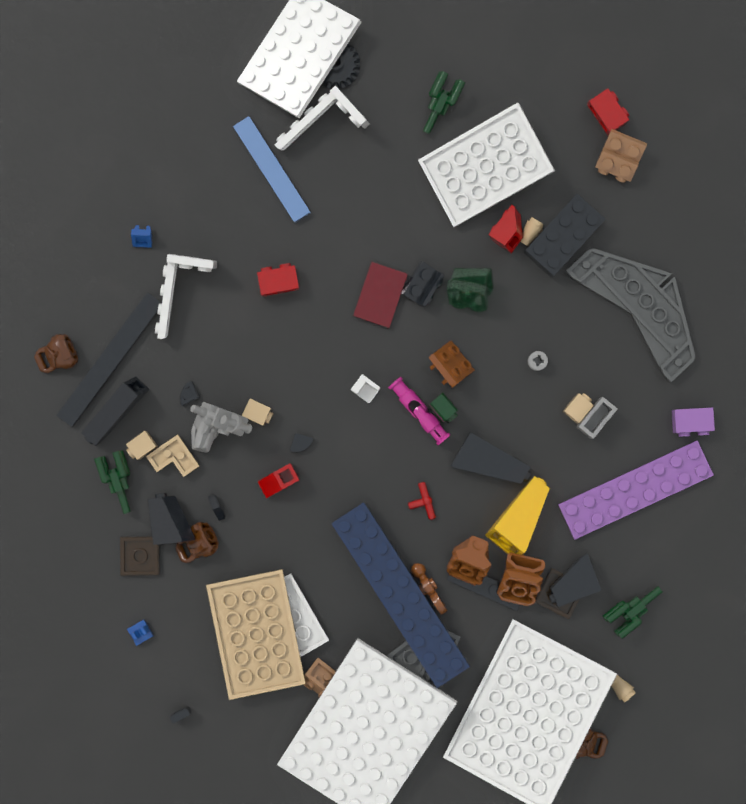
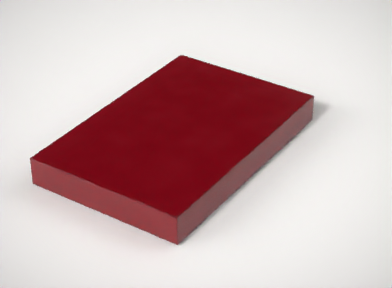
[353,262,408,328]

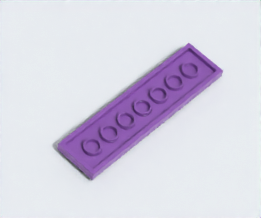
[558,441,714,540]

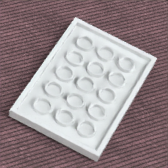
[237,0,361,118]
[418,103,555,227]

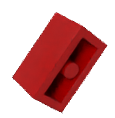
[587,89,629,136]
[257,263,300,297]

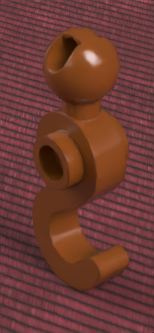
[411,563,448,615]

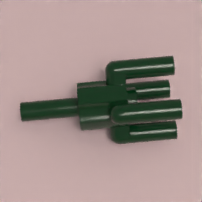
[423,71,466,134]
[94,450,131,514]
[602,586,662,639]

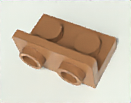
[304,658,336,698]

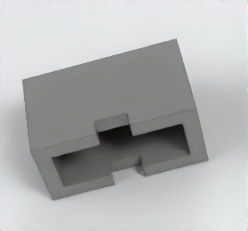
[576,397,617,439]

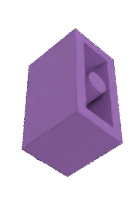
[672,408,715,437]

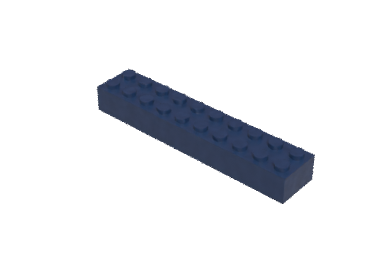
[331,503,470,688]

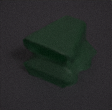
[447,268,494,312]

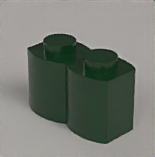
[428,393,458,423]

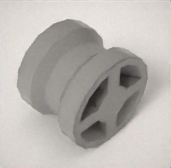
[528,351,548,371]

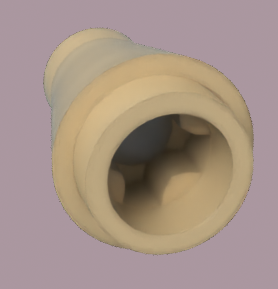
[521,217,544,247]
[612,675,636,703]

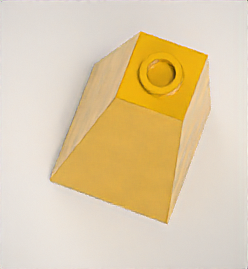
[485,476,550,555]

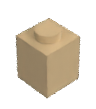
[562,393,594,424]
[242,399,273,426]
[126,431,158,460]

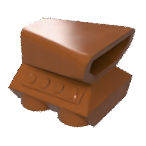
[447,536,492,585]
[497,552,545,606]

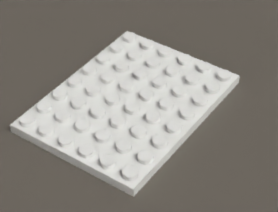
[443,619,617,804]
[277,638,457,804]

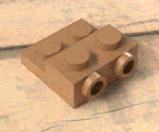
[595,129,647,182]

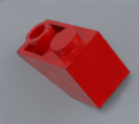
[489,205,523,253]
[258,463,300,499]

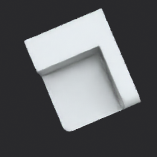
[351,374,381,403]

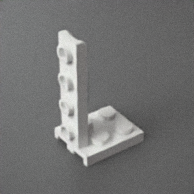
[275,86,370,151]
[155,254,218,339]

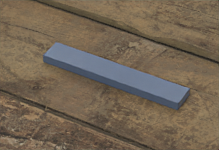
[233,116,310,223]

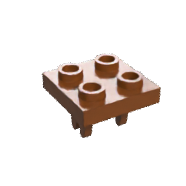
[428,341,475,388]

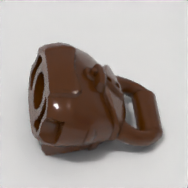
[34,334,78,373]
[175,522,219,563]
[575,729,608,759]

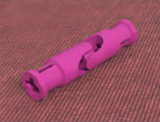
[388,377,451,445]

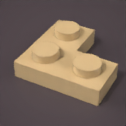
[146,434,200,477]

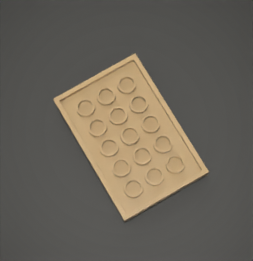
[206,569,306,700]

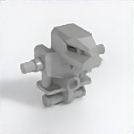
[190,402,252,453]

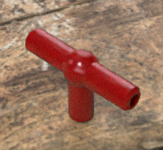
[408,482,436,520]

